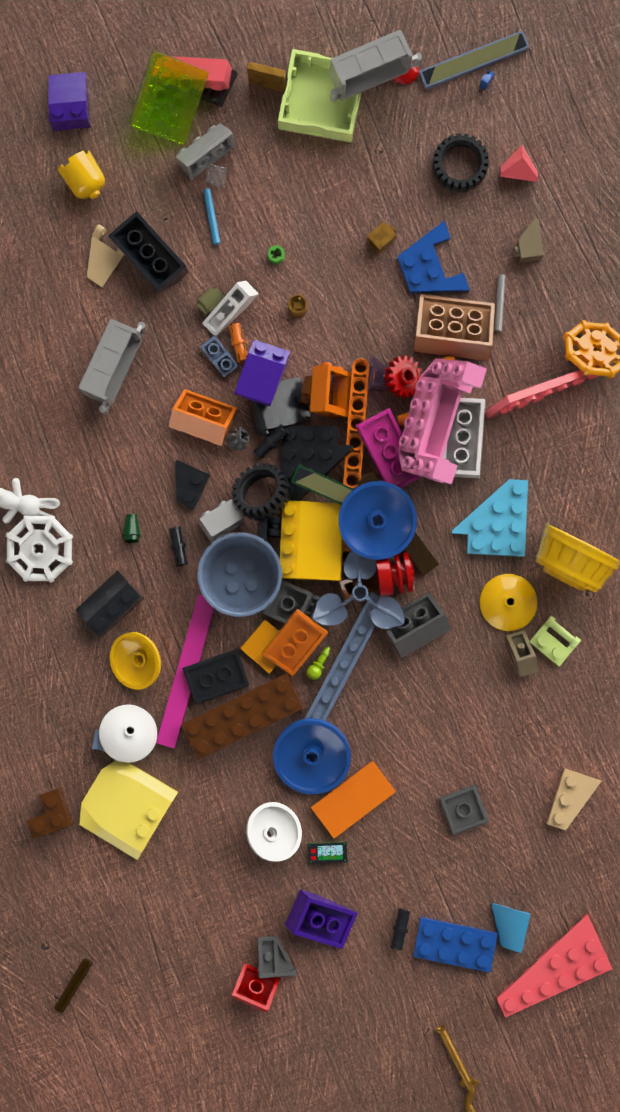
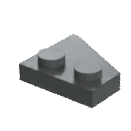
[257,935,297,978]

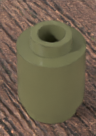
[196,287,224,315]

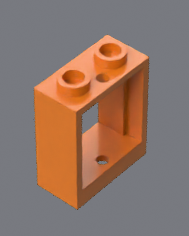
[310,362,351,419]

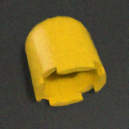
[58,150,105,200]

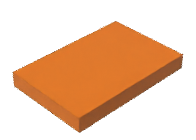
[262,609,328,677]

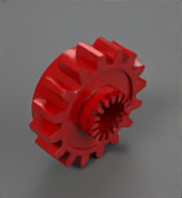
[384,355,422,398]

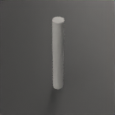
[494,274,505,332]

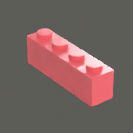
[152,55,232,91]

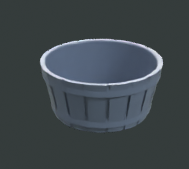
[198,532,282,617]

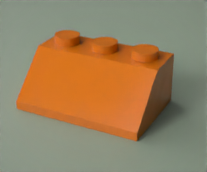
[168,389,237,446]

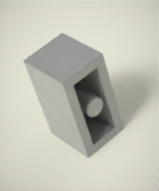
[199,499,244,543]

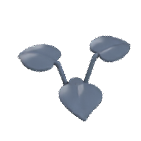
[313,551,404,629]

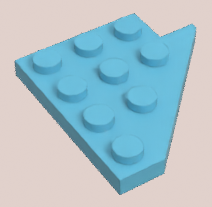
[451,479,528,557]

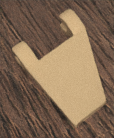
[87,225,125,288]

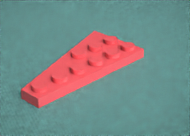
[485,365,600,420]
[496,913,612,1017]

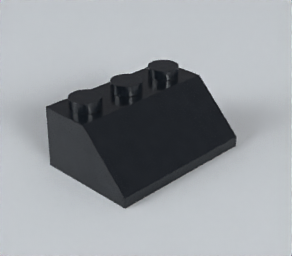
[76,570,144,637]

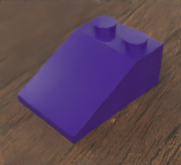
[48,72,91,131]
[234,340,290,407]
[285,889,358,949]

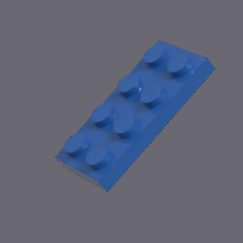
[413,916,498,973]

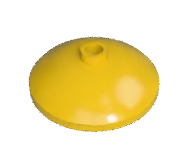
[479,574,537,631]
[110,632,161,690]

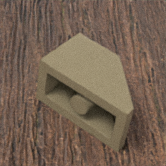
[514,218,544,263]
[506,630,538,677]

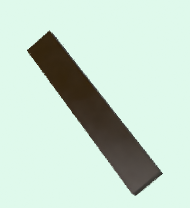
[356,471,439,576]

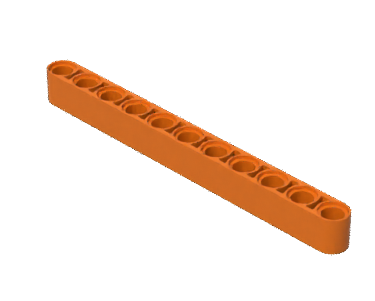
[342,358,369,566]

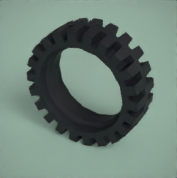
[432,133,489,193]
[232,463,290,521]

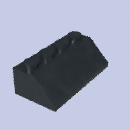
[108,211,189,292]

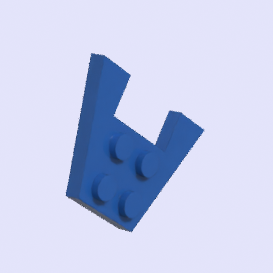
[397,221,470,293]

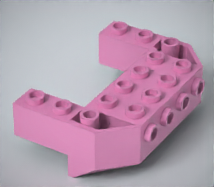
[398,358,487,484]

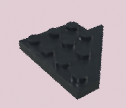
[280,426,354,501]

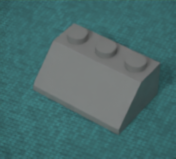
[175,123,235,180]

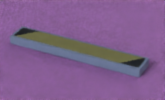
[419,30,530,90]

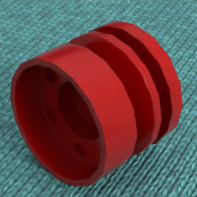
[375,552,414,597]

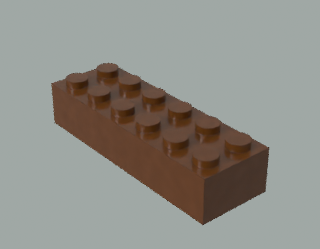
[181,673,304,759]

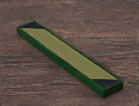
[291,464,353,505]

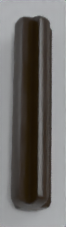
[54,958,93,1013]

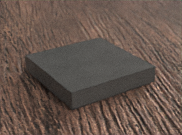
[439,784,489,835]

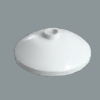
[99,705,157,763]
[246,802,302,862]

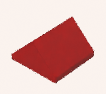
[231,963,280,1013]

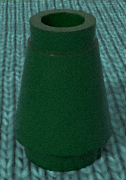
[122,514,141,543]

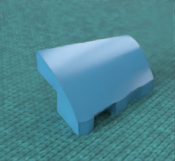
[491,903,530,953]

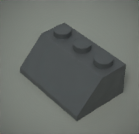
[384,593,452,658]

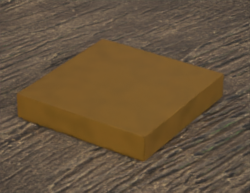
[247,62,286,92]

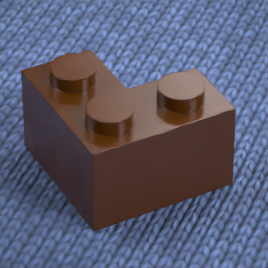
[27,787,74,839]

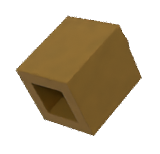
[366,221,396,255]

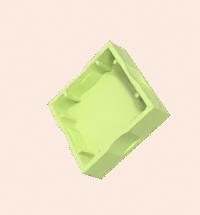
[278,49,362,143]

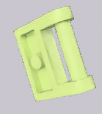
[530,616,581,667]

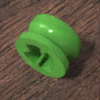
[268,245,285,264]

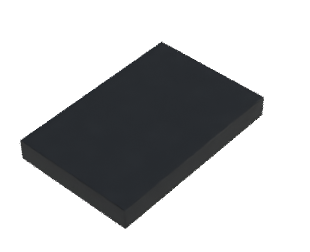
[182,649,250,705]

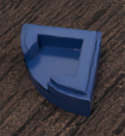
[480,71,495,90]

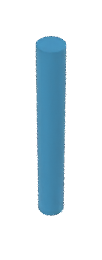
[203,188,220,245]

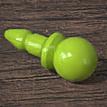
[306,646,330,680]

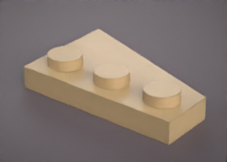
[546,768,601,830]

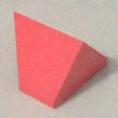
[500,145,538,182]

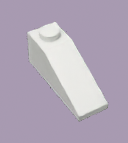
[202,281,259,336]

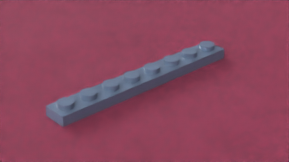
[305,592,381,721]

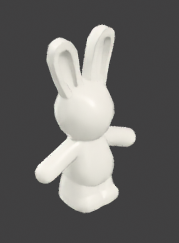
[0,478,60,525]

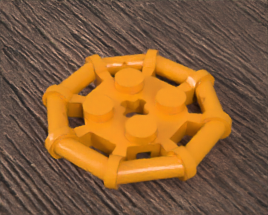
[563,320,620,379]

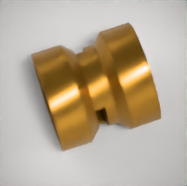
[288,295,307,318]

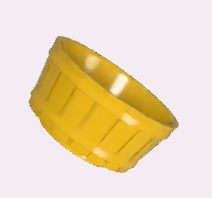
[536,524,620,592]

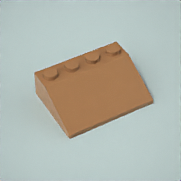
[413,294,495,361]

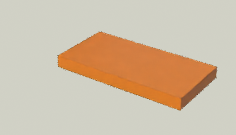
[311,760,396,839]

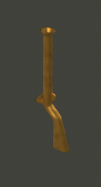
[435,1025,481,1112]

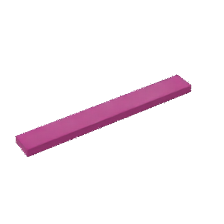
[156,594,215,748]

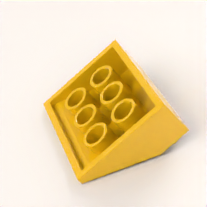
[280,501,343,581]

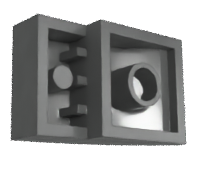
[263,580,325,628]

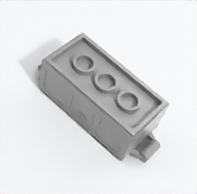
[329,30,422,102]
[79,319,147,415]

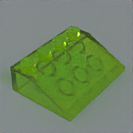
[129,49,209,146]

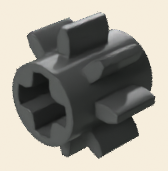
[226,427,249,451]

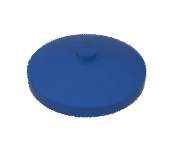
[338,481,417,560]
[273,718,351,794]

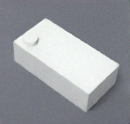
[443,398,486,479]

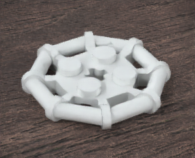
[5,515,73,583]

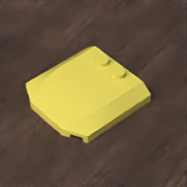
[79,760,178,860]

